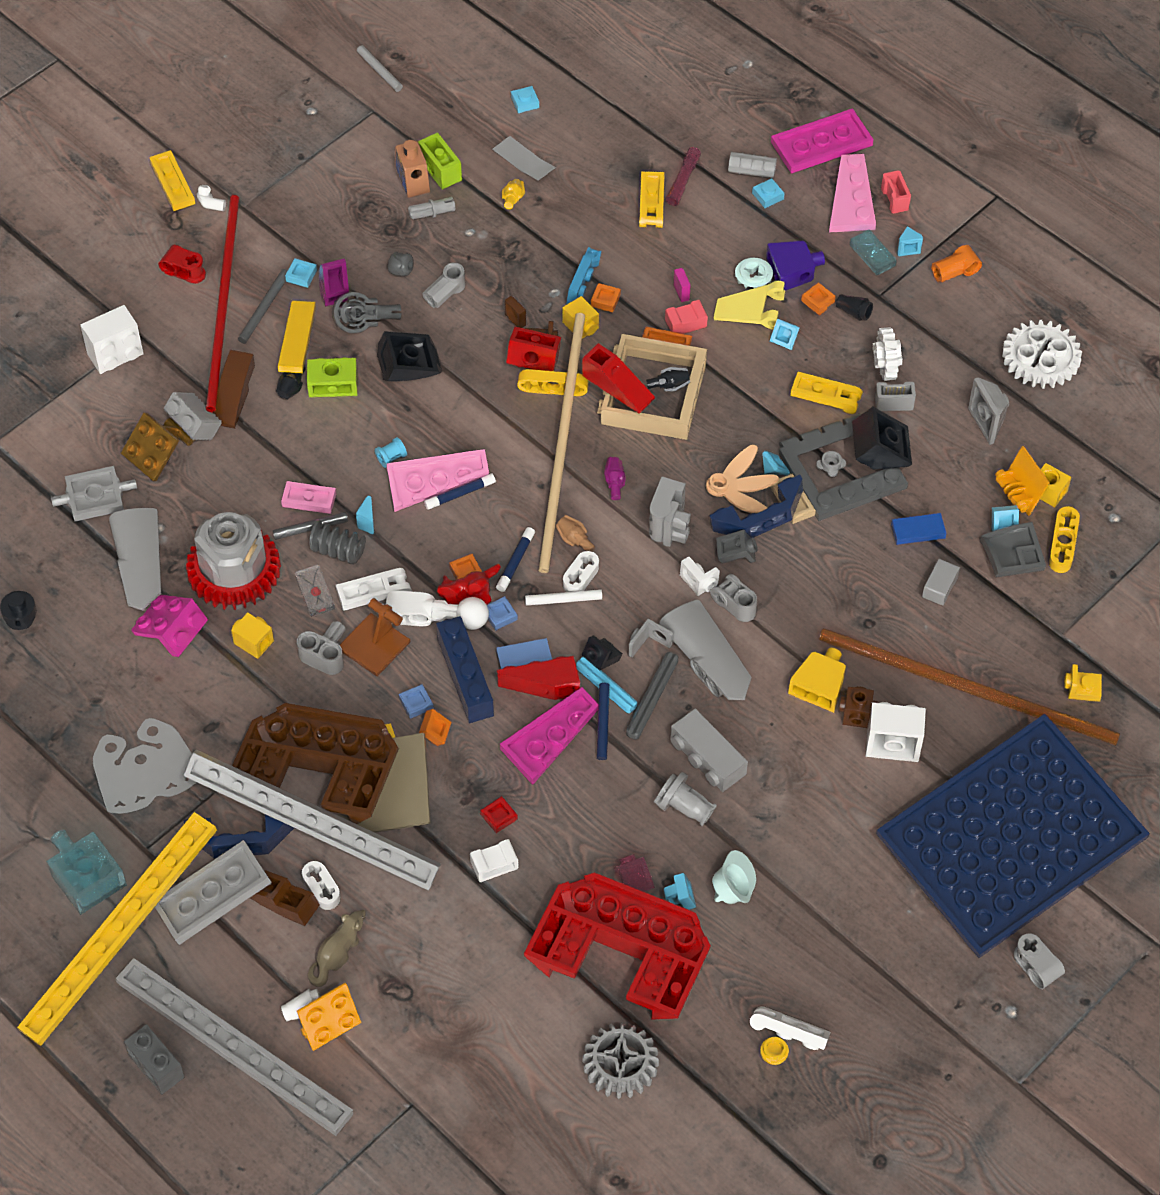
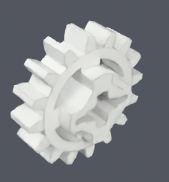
[872,327,902,381]

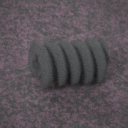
[309,520,366,564]

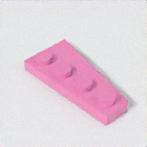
[829,154,876,232]
[387,449,489,512]

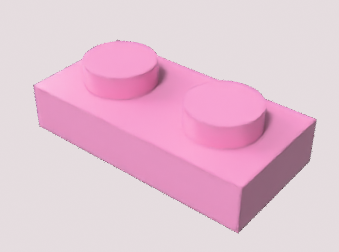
[281,481,336,514]

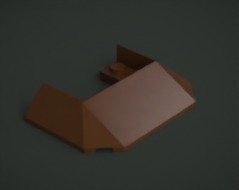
[232,703,399,824]

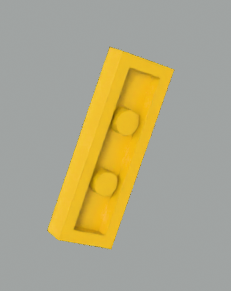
[149,150,195,211]

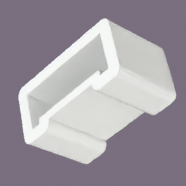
[470,839,518,882]

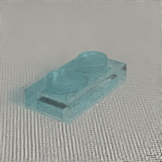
[850,229,897,275]

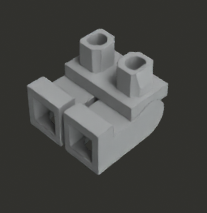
[649,477,691,547]

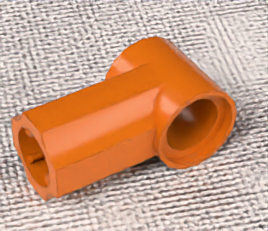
[931,245,982,282]

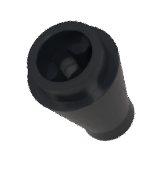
[836,294,873,321]

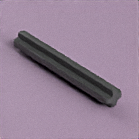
[626,652,678,740]

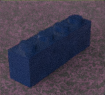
[436,616,494,723]

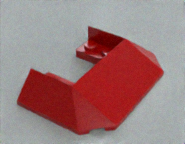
[524,872,711,1020]

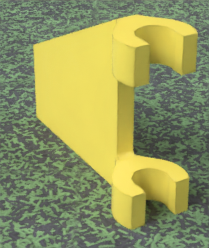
[714,281,785,330]

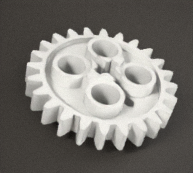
[1002,320,1082,389]

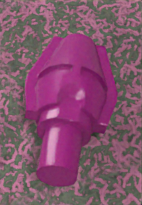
[604,457,626,500]

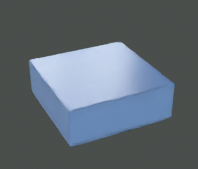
[487,596,518,631]
[399,684,434,719]

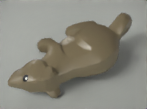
[308,909,366,987]

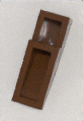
[213,350,255,429]
[250,869,320,926]

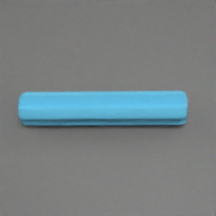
[576,657,637,714]

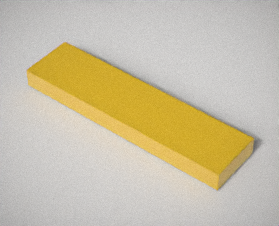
[278,301,316,373]

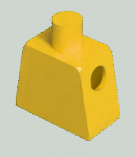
[788,648,846,713]

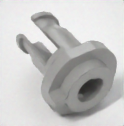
[654,772,717,826]

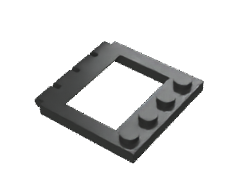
[779,413,908,521]

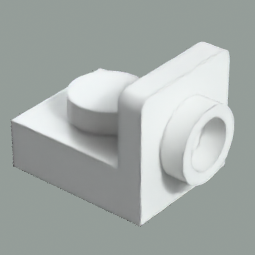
[680,557,720,596]

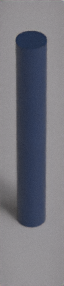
[597,683,610,760]

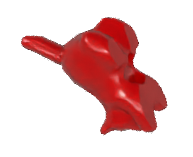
[437,564,501,605]

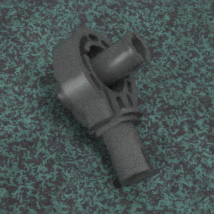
[332,292,402,333]

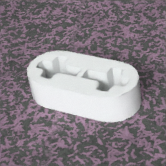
[563,551,599,592]
[302,861,340,910]

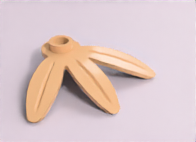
[706,445,779,513]

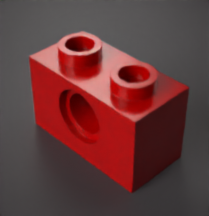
[506,327,562,371]

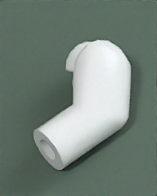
[197,185,226,211]

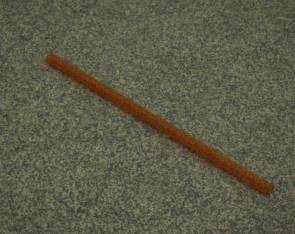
[819,628,1120,746]

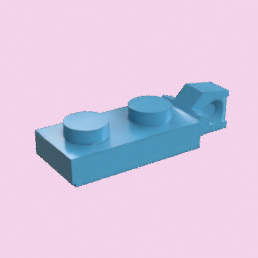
[566,247,601,304]

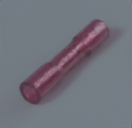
[666,147,701,206]

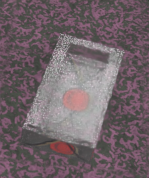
[295,565,335,617]

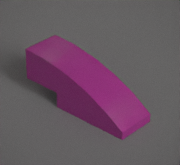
[319,258,349,307]

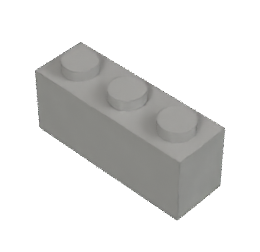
[670,708,748,792]

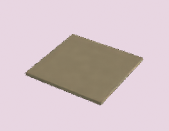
[338,733,431,833]

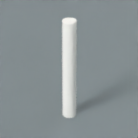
[525,589,602,606]

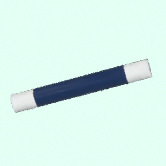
[424,473,496,510]
[496,527,535,592]

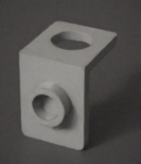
[629,619,673,658]

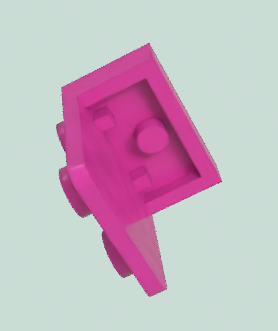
[131,595,208,657]

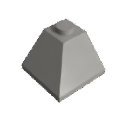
[968,377,1009,445]

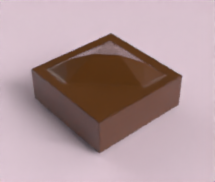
[505,296,526,328]

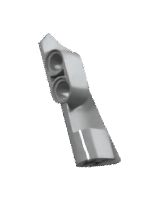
[109,508,161,611]
[659,600,752,700]

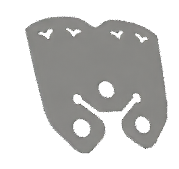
[93,718,197,814]

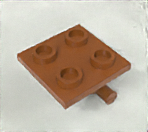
[340,598,411,677]

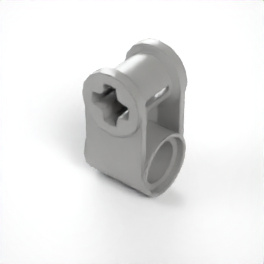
[710,574,757,622]
[1013,934,1065,990]

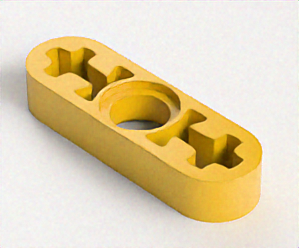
[517,369,589,396]
[1049,506,1080,573]

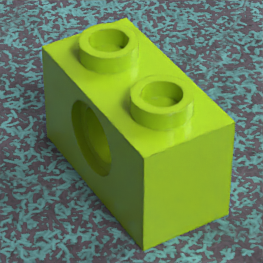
[418,132,462,190]
[307,357,358,397]

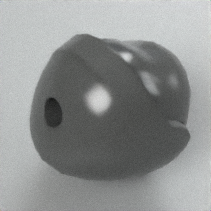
[387,252,414,276]

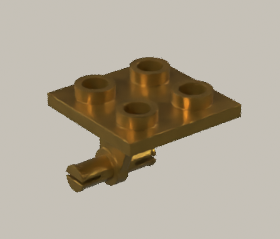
[121,412,194,481]

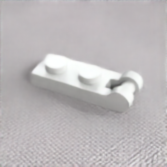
[336,568,412,611]
[750,1006,831,1050]

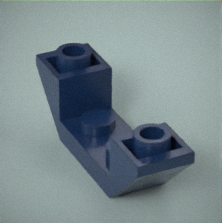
[710,475,803,538]
[184,814,294,859]

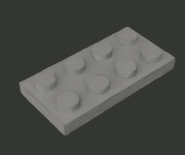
[155,840,272,945]

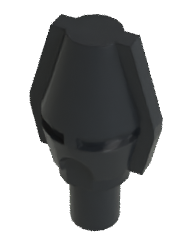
[276,367,306,400]
[646,367,690,391]

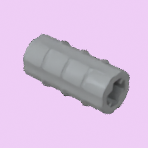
[728,151,777,179]

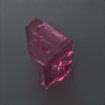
[614,854,655,892]

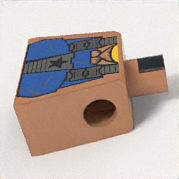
[395,140,430,198]

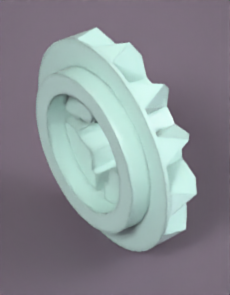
[735,258,773,289]

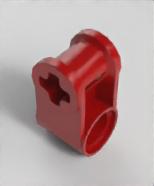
[158,245,206,284]

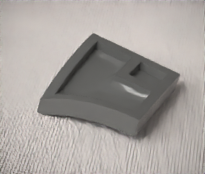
[979,522,1046,577]

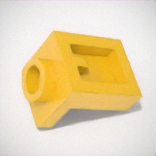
[1064,664,1102,702]

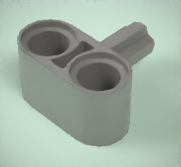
[297,621,346,675]

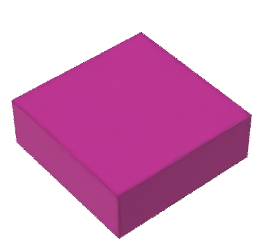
[673,268,691,302]

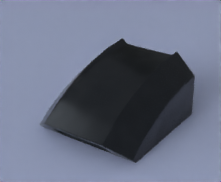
[377,331,442,381]

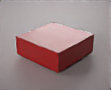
[480,796,518,833]

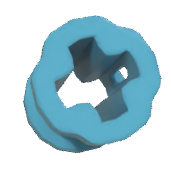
[375,437,407,468]

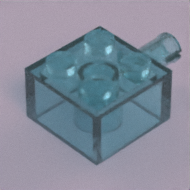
[47,830,127,915]

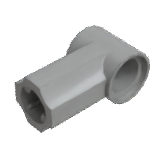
[423,263,466,308]

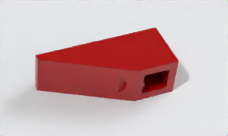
[582,343,655,414]
[497,656,580,700]

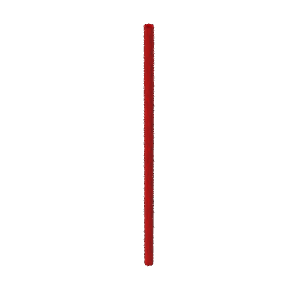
[206,195,239,412]

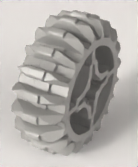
[582,1022,659,1099]

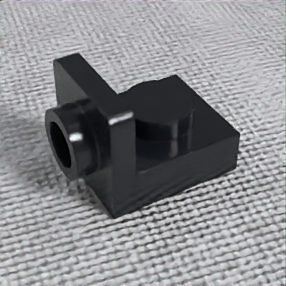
[582,635,623,671]

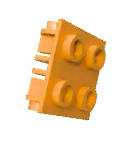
[995,446,1050,516]
[296,983,361,1051]

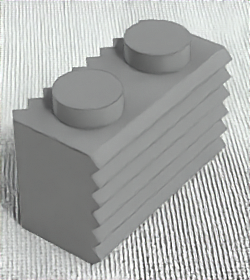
[164,392,222,441]

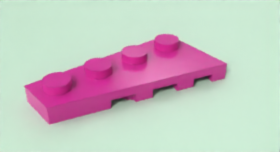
[500,687,599,785]

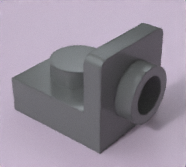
[716,530,758,564]

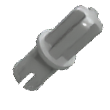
[408,197,456,219]

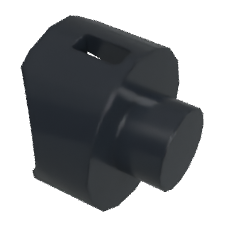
[0,591,37,630]

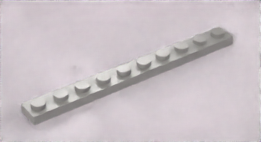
[184,749,441,891]
[116,958,354,1136]

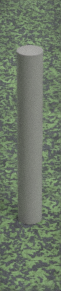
[357,45,403,92]

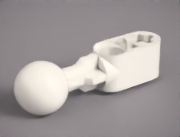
[385,590,489,630]

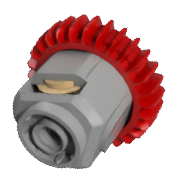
[186,512,281,610]

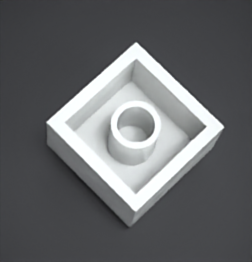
[80,305,143,374]
[866,702,926,762]

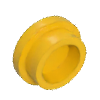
[760,1037,789,1065]

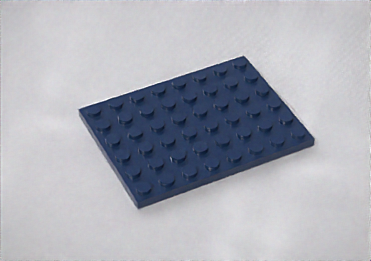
[876,714,1150,958]

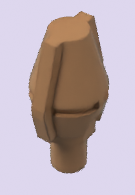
[556,515,595,552]

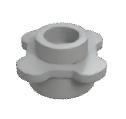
[816,451,846,477]

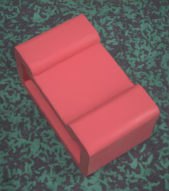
[881,170,911,214]
[665,300,708,334]

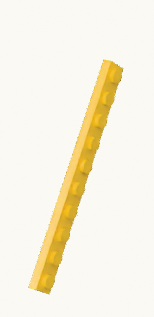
[17,812,217,1046]

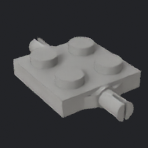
[51,466,137,521]

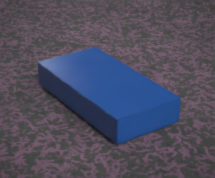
[891,513,947,545]

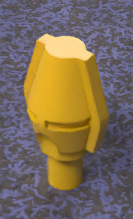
[502,179,525,209]

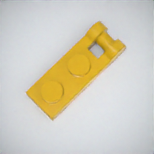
[639,171,664,228]
[791,372,863,414]

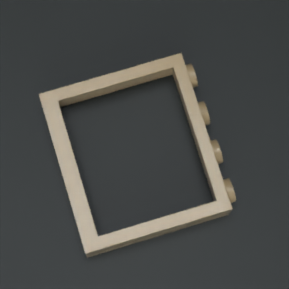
[597,334,707,440]

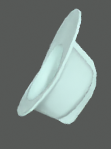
[712,850,756,904]

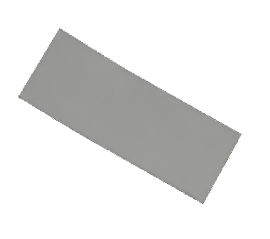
[492,136,556,181]

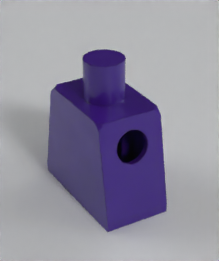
[766,241,825,291]

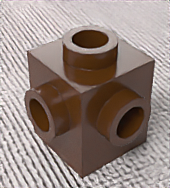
[839,686,878,728]

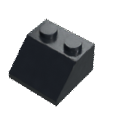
[852,406,912,469]

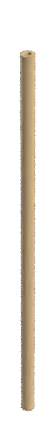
[539,313,585,573]

